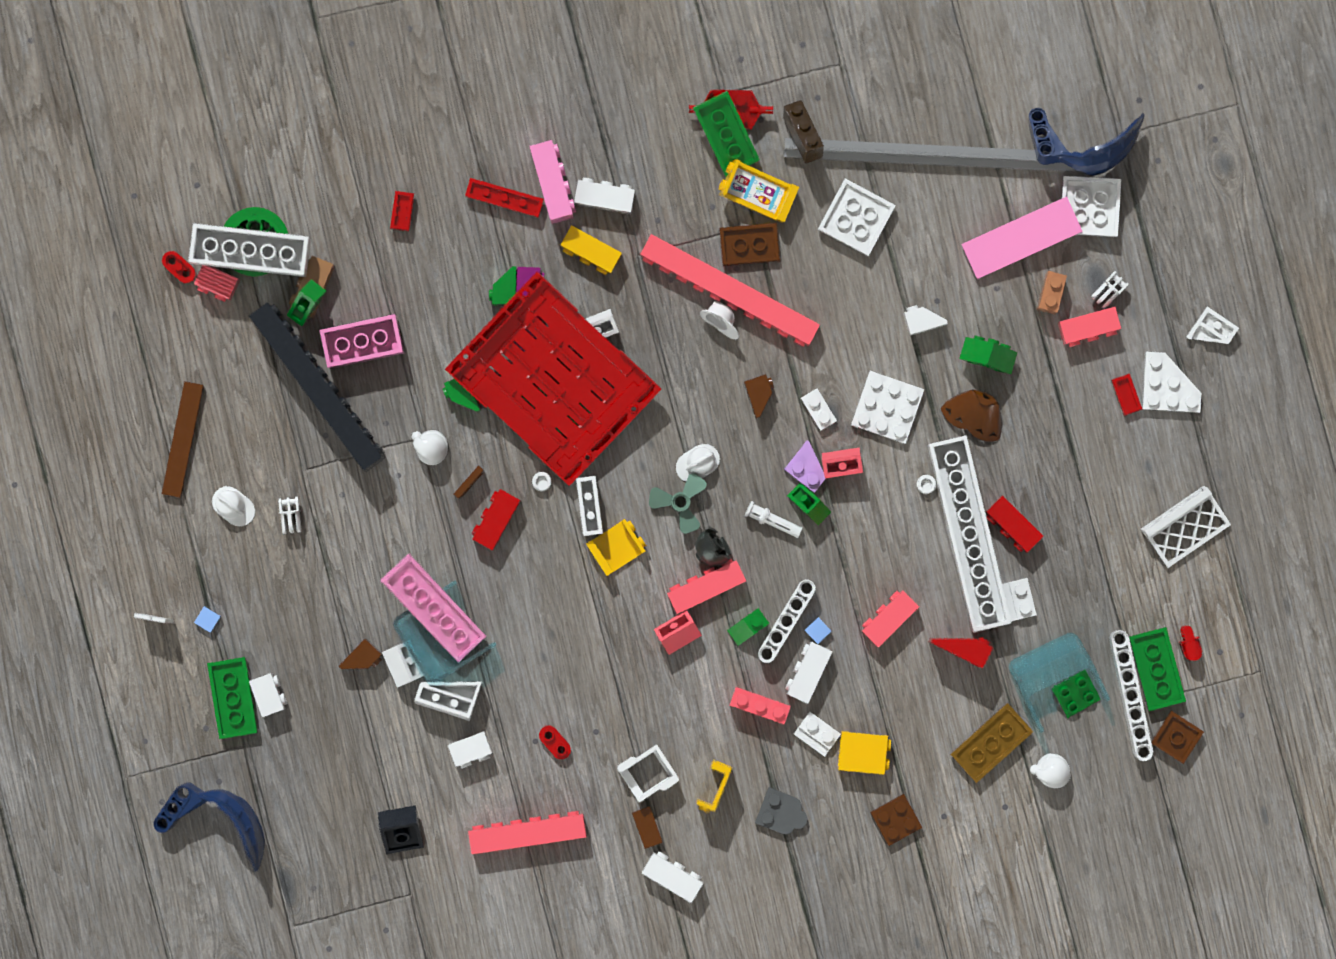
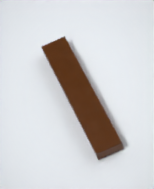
[161,381,204,498]

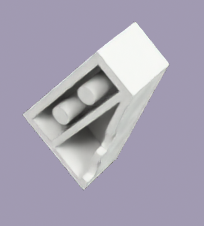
[414,682,482,721]

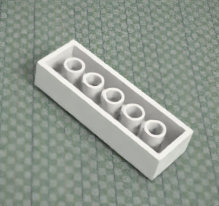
[189,224,311,277]

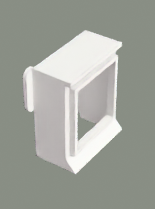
[618,745,679,802]

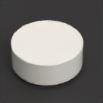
[532,472,551,491]
[917,475,936,494]

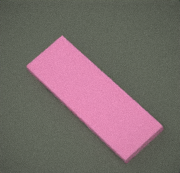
[962,197,1083,279]
[381,554,487,663]

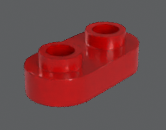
[162,251,196,283]
[539,725,571,759]

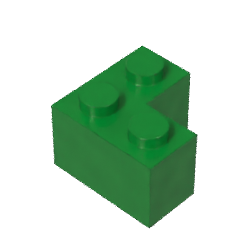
[959,335,1018,374]

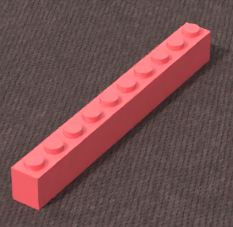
[640,234,820,347]

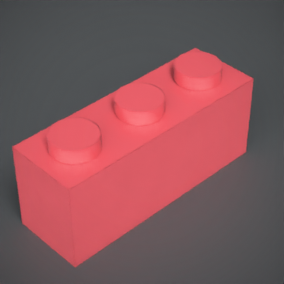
[1058,307,1121,347]
[862,590,919,647]
[729,687,791,724]

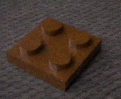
[1151,711,1204,764]
[870,793,922,846]

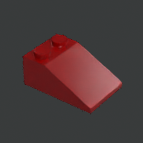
[928,637,993,668]

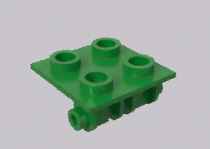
[1051,669,1101,718]

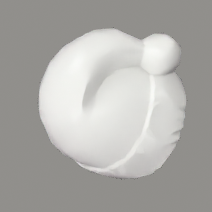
[412,430,448,465]
[1030,753,1071,788]

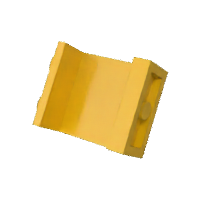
[586,519,646,576]
[838,731,891,774]
[696,759,732,813]

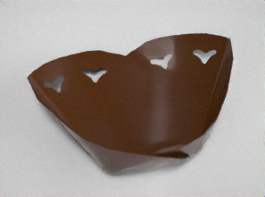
[941,389,1002,442]

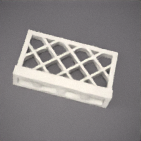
[1141,486,1231,568]

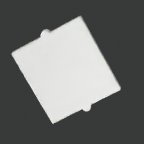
[134,613,174,623]

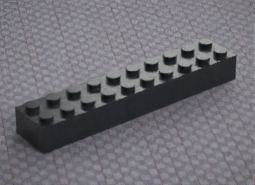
[249,302,385,472]

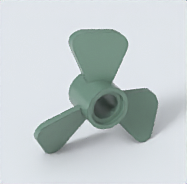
[649,473,707,534]

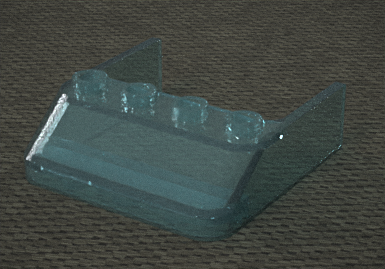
[393,580,496,683]
[1009,633,1111,733]

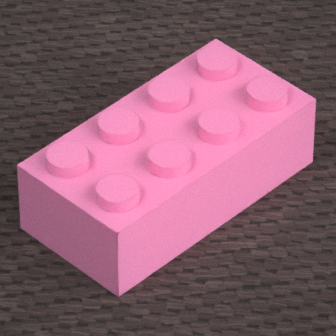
[530,140,576,224]
[320,314,404,369]

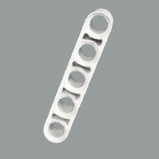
[758,580,815,663]

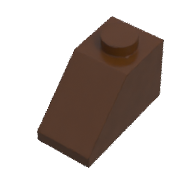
[744,374,774,419]
[338,638,383,669]

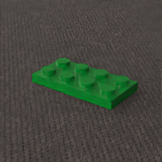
[692,91,760,177]
[1129,627,1186,711]
[207,657,258,739]

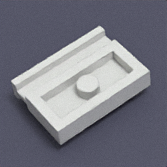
[1002,578,1037,621]
[794,711,841,757]

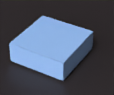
[194,606,221,633]
[805,617,831,644]

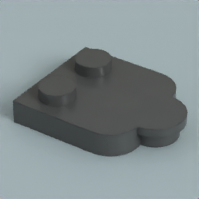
[755,787,807,834]

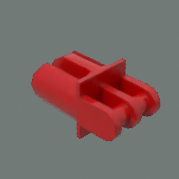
[1179,626,1202,661]

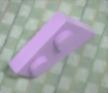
[784,441,826,493]

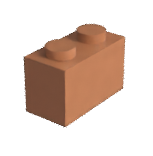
[1037,271,1067,314]

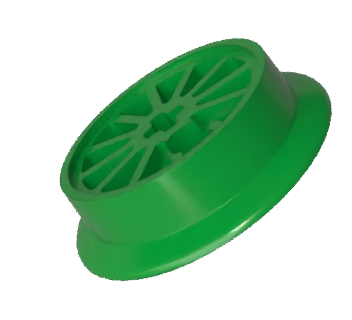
[223,207,288,276]

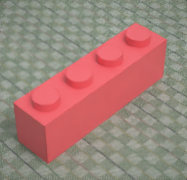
[667,559,746,614]

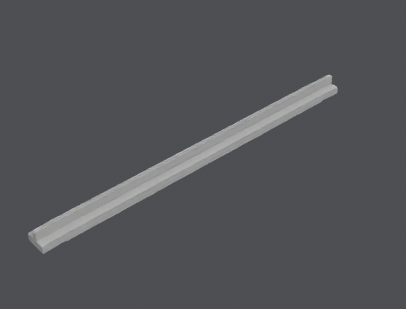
[784,138,1083,172]

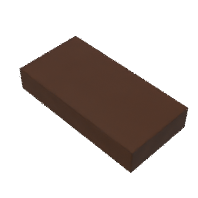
[453,465,484,499]
[632,806,663,849]

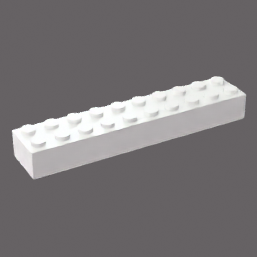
[927,435,1011,632]

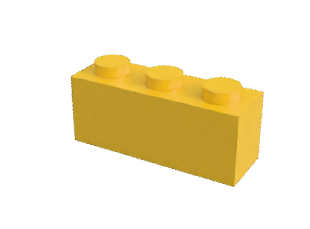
[560,225,622,275]

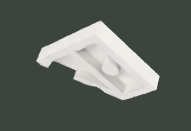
[1186,307,1239,344]

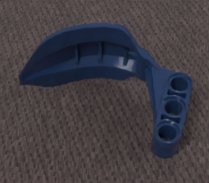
[1028,108,1144,176]
[153,782,265,872]

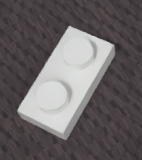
[801,388,837,431]

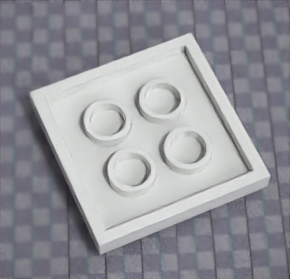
[1062,176,1121,237]
[818,179,896,256]
[851,371,924,444]

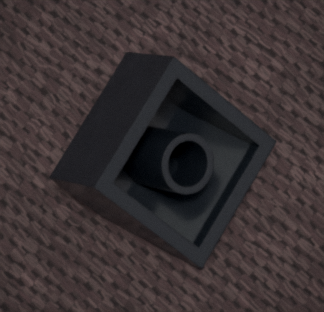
[378,805,424,854]

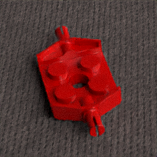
[689,90,773,130]

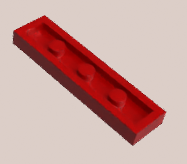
[465,178,544,218]

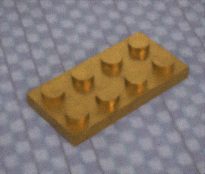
[950,703,1033,783]

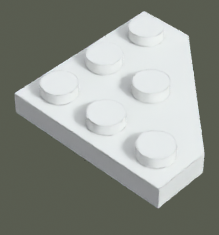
[1142,352,1201,413]

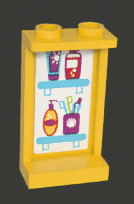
[718,159,799,223]

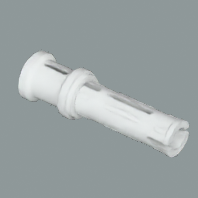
[744,501,802,538]

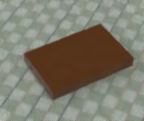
[719,223,780,266]

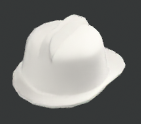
[700,301,739,339]
[676,444,720,481]
[212,486,255,526]

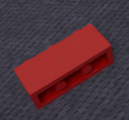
[471,489,521,551]
[985,495,1043,553]

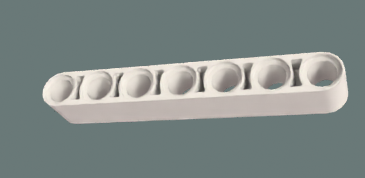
[1109,630,1153,761]

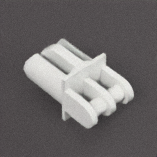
[1091,271,1129,310]
[279,496,302,534]

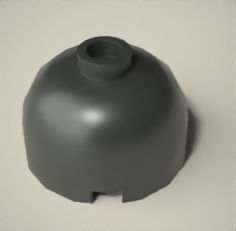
[695,527,732,566]

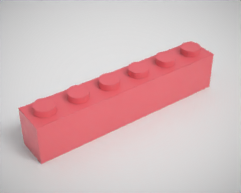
[468,811,587,854]

